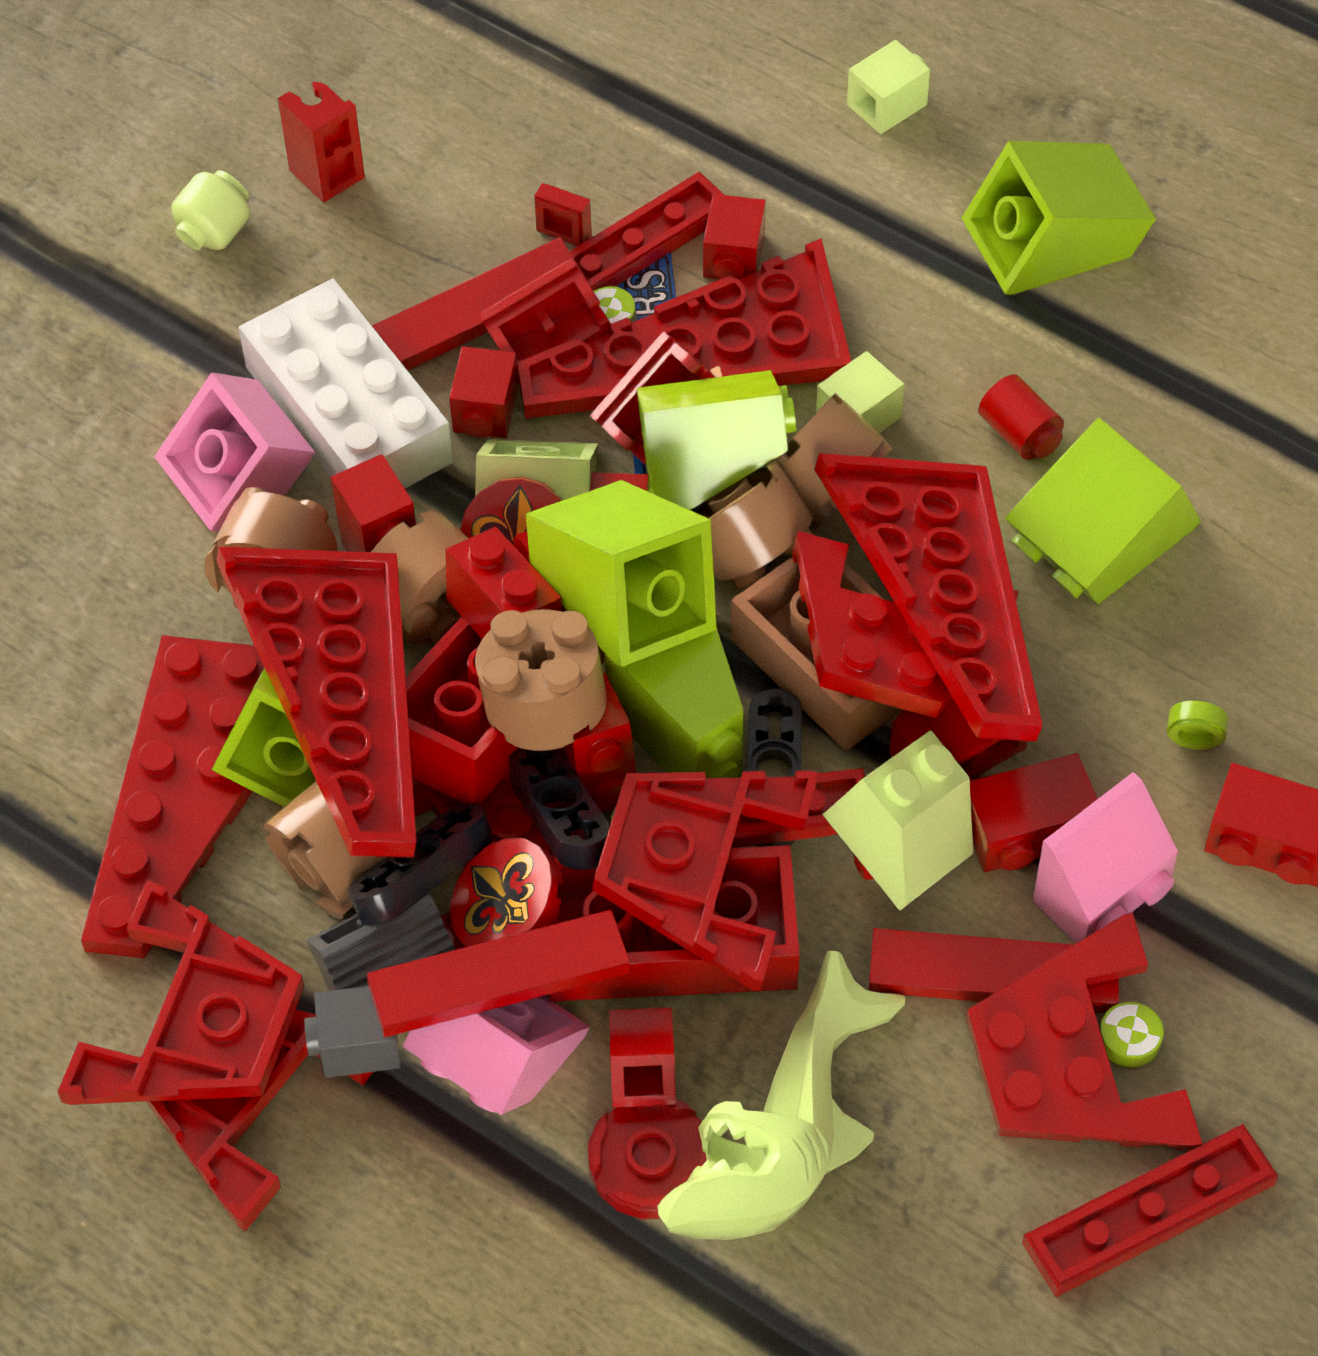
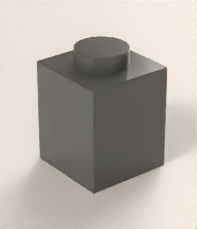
[305,986,401,1078]

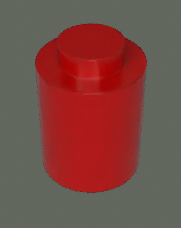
[978,374,1064,460]

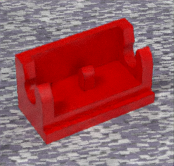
[277,82,365,203]
[478,258,611,383]
[590,331,716,465]

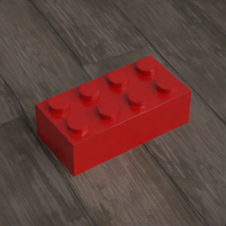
[405,617,604,805]
[550,845,799,1002]

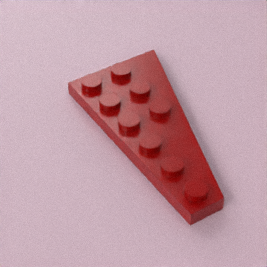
[517,238,851,419]
[814,453,1043,741]
[217,547,416,857]
[81,635,264,959]

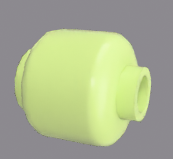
[171,170,251,251]

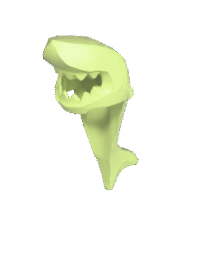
[658,951,906,1240]

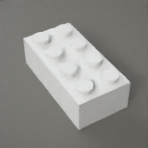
[238,278,453,488]

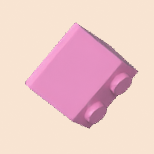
[154,373,316,532]
[1033,772,1178,943]
[403,996,590,1115]

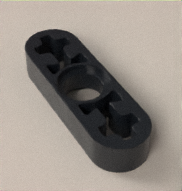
[747,688,802,847]
[509,747,610,870]
[348,803,494,924]

